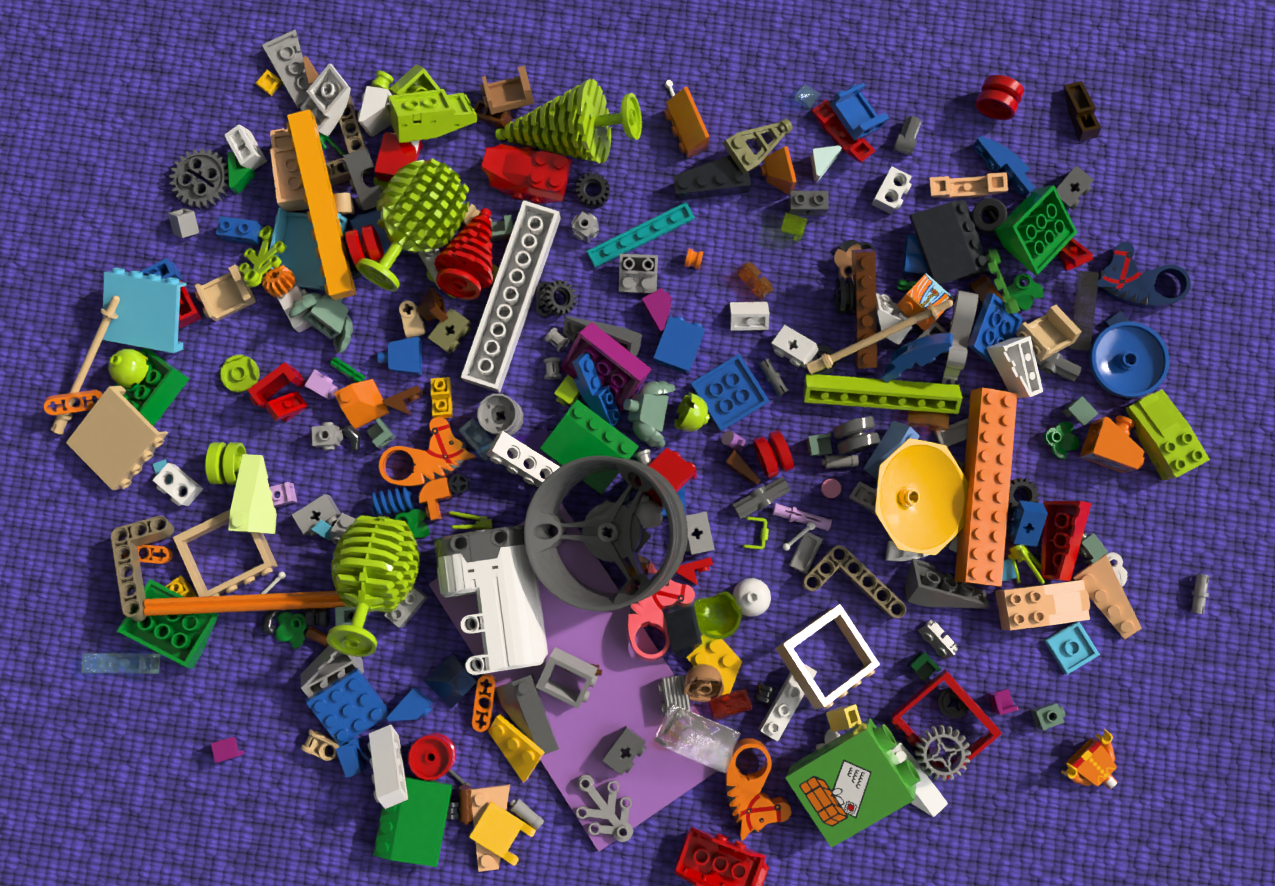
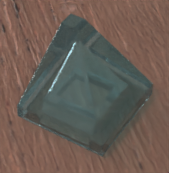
[794,84,820,109]

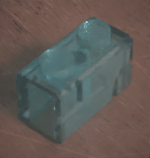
[459,418,493,461]

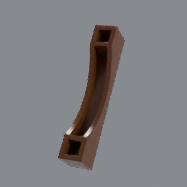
[851,249,877,369]

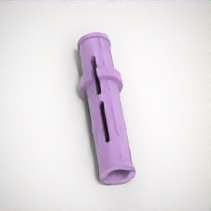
[772,503,832,531]

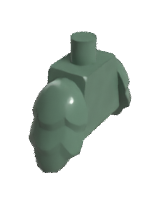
[289,293,353,353]
[623,381,676,449]

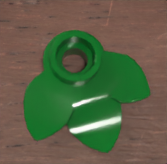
[1007,273,1044,311]
[1043,422,1080,459]
[394,509,430,540]
[275,611,307,649]

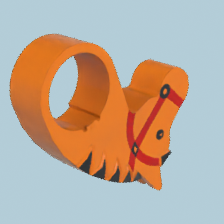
[379,417,476,487]
[725,738,791,841]

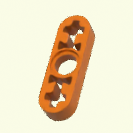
[44,390,103,415]
[123,545,173,564]
[472,673,496,732]

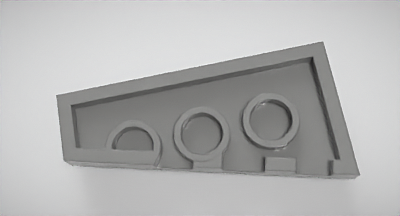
[262,30,309,109]

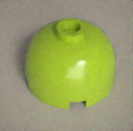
[108,349,149,388]
[674,392,709,432]

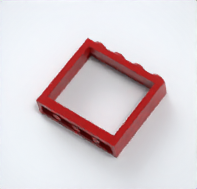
[891,669,1002,780]

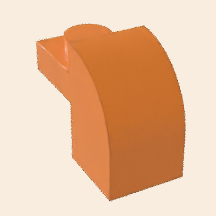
[419,477,453,521]

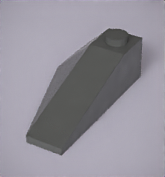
[563,316,642,356]
[905,558,989,609]
[495,674,559,755]

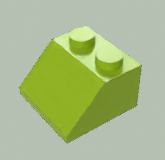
[389,64,440,95]

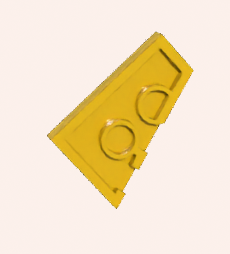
[488,714,545,783]

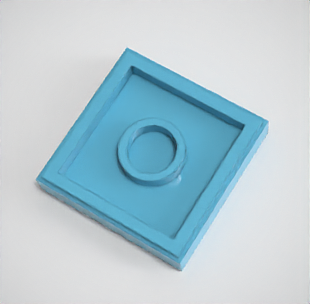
[1043,621,1100,675]

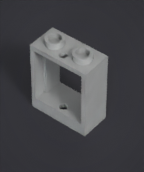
[536,647,598,708]

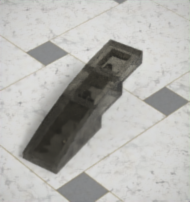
[1069,271,1099,351]

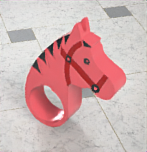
[627,562,695,661]

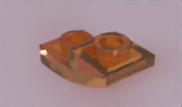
[907,410,950,430]

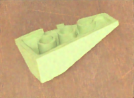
[228,454,277,534]

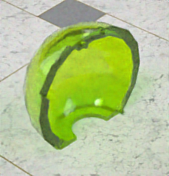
[694,591,742,640]

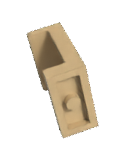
[195,265,257,322]
[1016,305,1082,361]

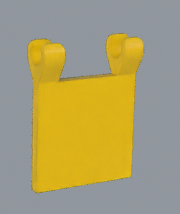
[469,801,536,866]

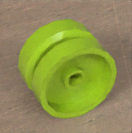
[205,442,247,485]

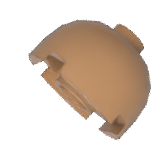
[684,664,724,702]

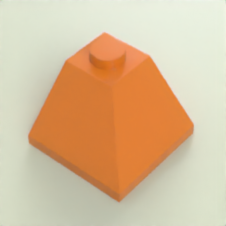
[760,146,797,195]
[334,379,390,429]

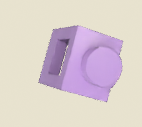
[305,369,338,400]
[269,482,297,507]

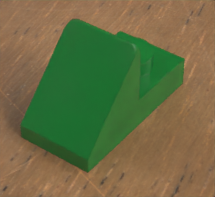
[228,152,256,194]

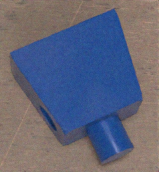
[377,337,422,376]

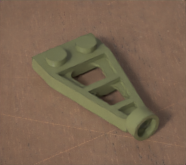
[722,119,793,174]

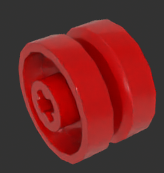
[975,75,1024,120]
[345,224,385,266]
[752,430,794,479]
[409,733,456,780]

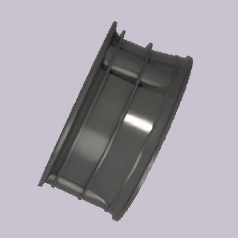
[524,456,688,611]

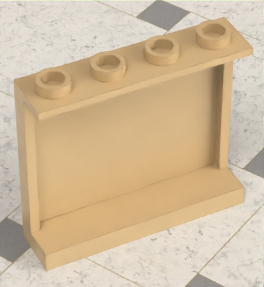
[66,386,168,490]

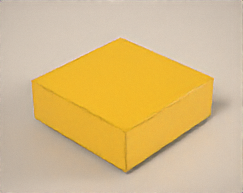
[256,70,283,96]

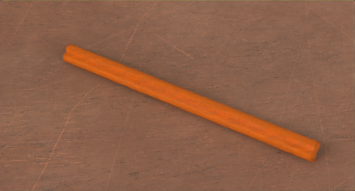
[144,591,346,616]

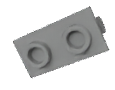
[918,619,958,660]

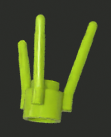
[449,511,492,531]
[1008,544,1045,584]

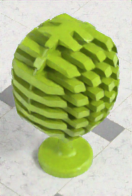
[356,158,469,292]
[326,515,420,657]

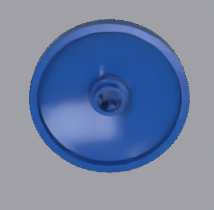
[1089,322,1170,398]

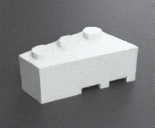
[986,336,1043,398]

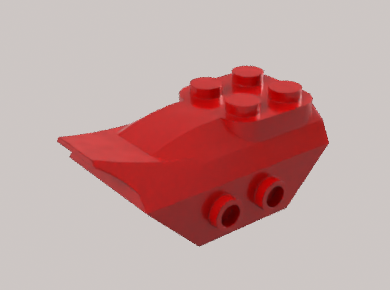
[481,144,573,204]
[674,827,769,886]

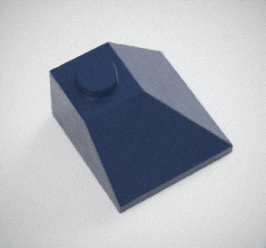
[424,653,478,709]

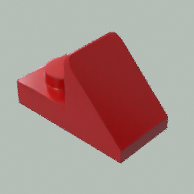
[1058,238,1093,271]
[265,391,308,423]
[676,557,713,585]

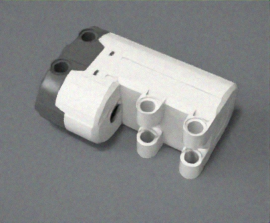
[434,525,548,675]

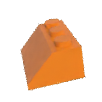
[664,87,709,158]

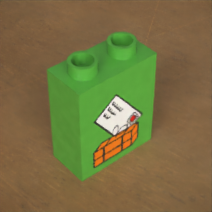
[785,718,920,848]

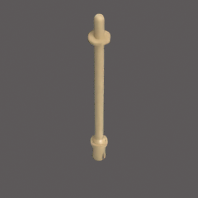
[50,296,120,434]
[806,300,953,375]

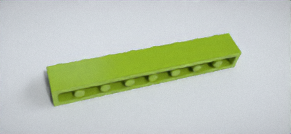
[803,374,962,414]

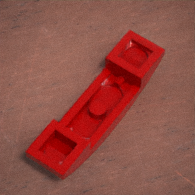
[812,99,875,163]

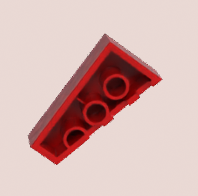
[1041,501,1092,581]

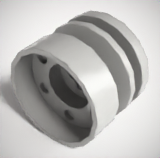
[477,394,524,436]

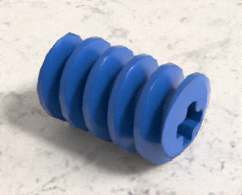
[371,486,414,517]

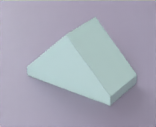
[810,146,842,182]

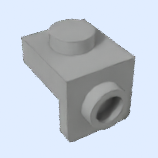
[331,513,355,545]

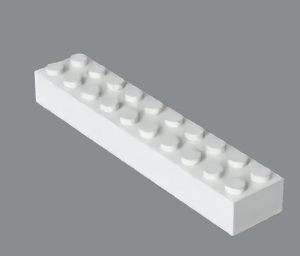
[461,200,561,393]

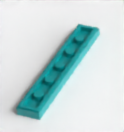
[586,202,695,269]

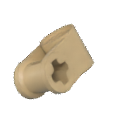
[333,193,355,215]
[399,301,426,339]
[301,729,341,761]

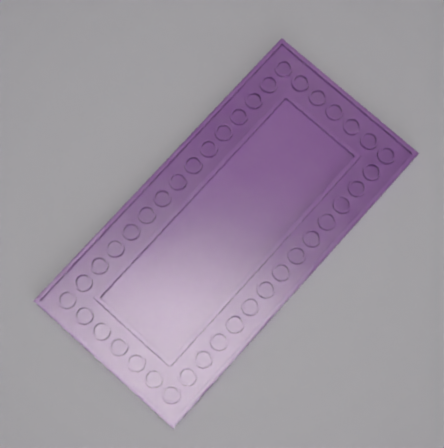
[429,503,728,852]

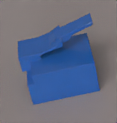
[336,737,371,778]

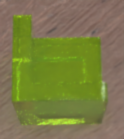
[781,213,807,242]

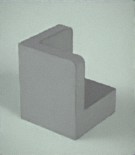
[168,208,199,238]

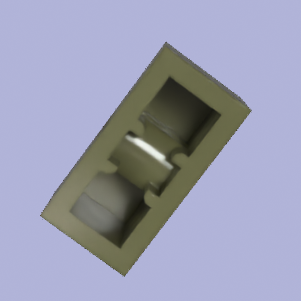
[428,308,472,354]

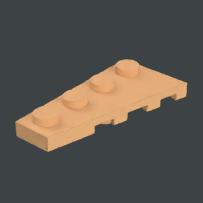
[1073,554,1142,639]
[471,784,510,872]

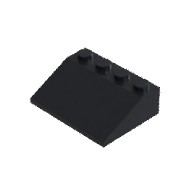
[909,200,990,285]

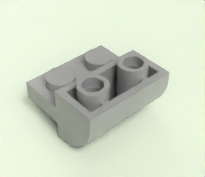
[619,254,658,293]

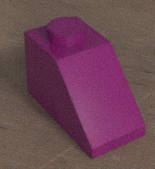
[642,288,672,335]

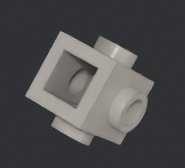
[571,211,599,243]
[312,422,343,451]

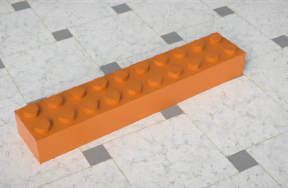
[954,387,1017,587]

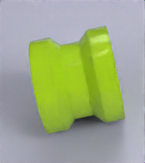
[371,70,394,90]

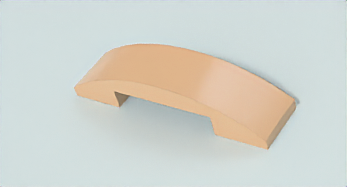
[930,172,1008,198]

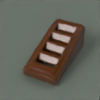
[474,99,514,129]
[725,450,760,486]

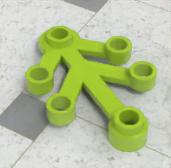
[239,226,287,287]

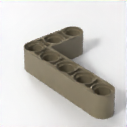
[326,95,372,186]
[111,516,174,622]
[802,545,906,618]

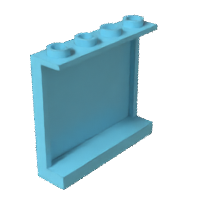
[264,208,348,291]
[102,268,186,353]

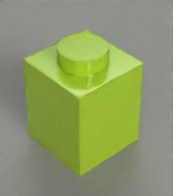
[554,375,580,407]

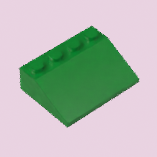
[995,185,1078,275]
[114,347,190,426]
[540,400,639,495]
[117,579,219,670]
[373,773,452,867]

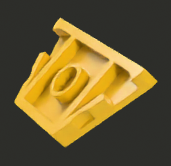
[686,632,742,702]

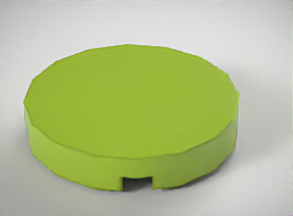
[220,355,260,393]

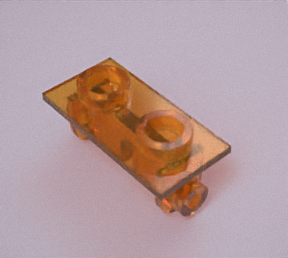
[737,262,774,301]

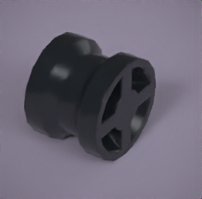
[449,474,470,494]
[754,683,777,704]
[446,799,459,819]

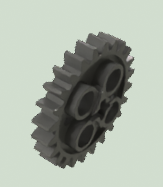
[169,148,230,209]

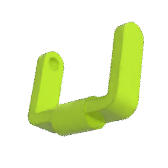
[743,517,769,550]

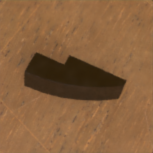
[1063,81,1101,142]

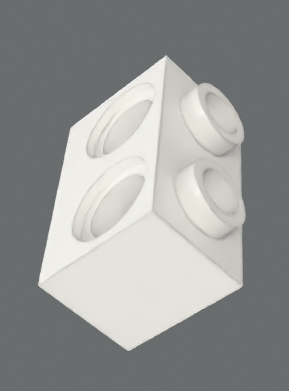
[225,125,267,171]
[871,167,912,214]
[153,463,204,506]

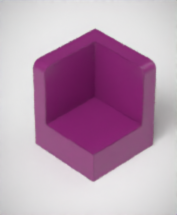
[988,689,1019,715]
[211,737,244,763]

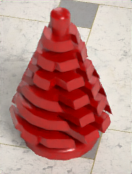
[434,208,493,300]

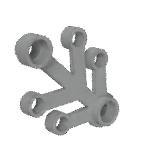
[576,774,633,842]

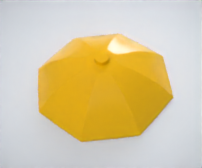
[875,438,968,555]

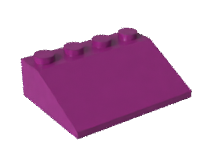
[560,322,652,414]

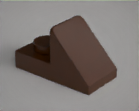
[417,287,448,323]
[382,385,424,416]

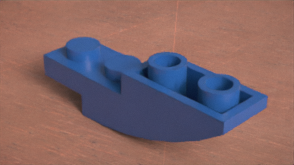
[973,136,1036,198]
[882,333,953,383]
[572,352,622,427]

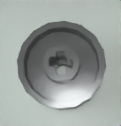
[832,416,881,455]

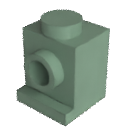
[1079,533,1108,564]
[335,607,366,626]
[1030,702,1066,731]

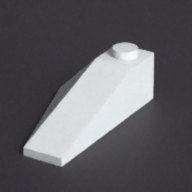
[892,742,948,817]

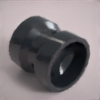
[305,608,330,627]

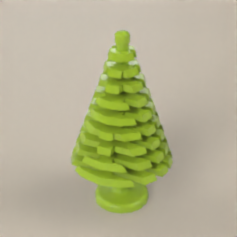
[495,78,642,164]

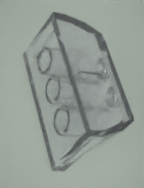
[654,703,741,773]

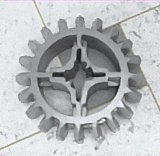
[915,725,971,781]

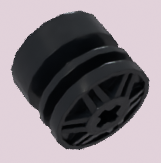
[834,275,855,316]

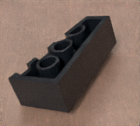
[673,155,750,201]

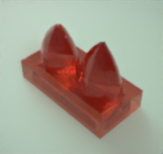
[708,689,752,721]

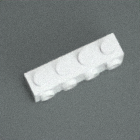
[368,725,408,809]

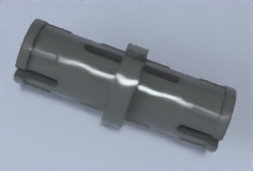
[759,358,789,397]

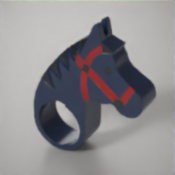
[1089,242,1191,309]

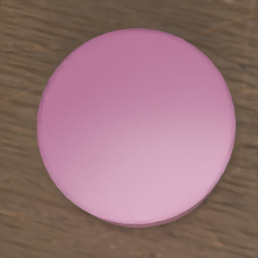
[821,479,841,498]

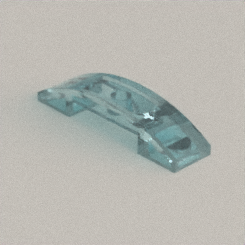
[81,653,161,674]

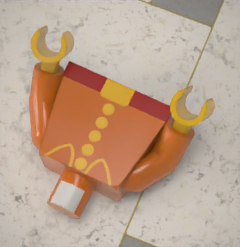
[1061,729,1117,789]

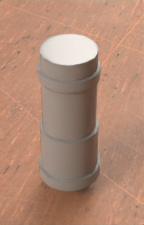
[821,455,859,469]
[510,798,544,830]

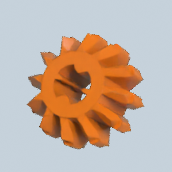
[262,265,296,298]

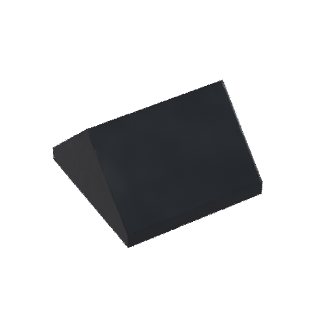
[665,606,702,659]

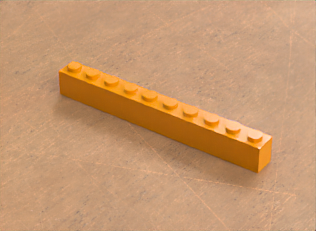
[286,109,357,300]

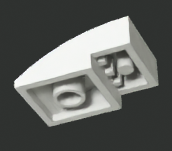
[300,63,351,136]

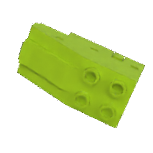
[389,89,477,143]
[1126,389,1210,481]

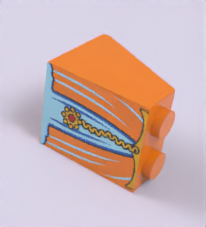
[896,274,955,331]
[1079,417,1144,473]

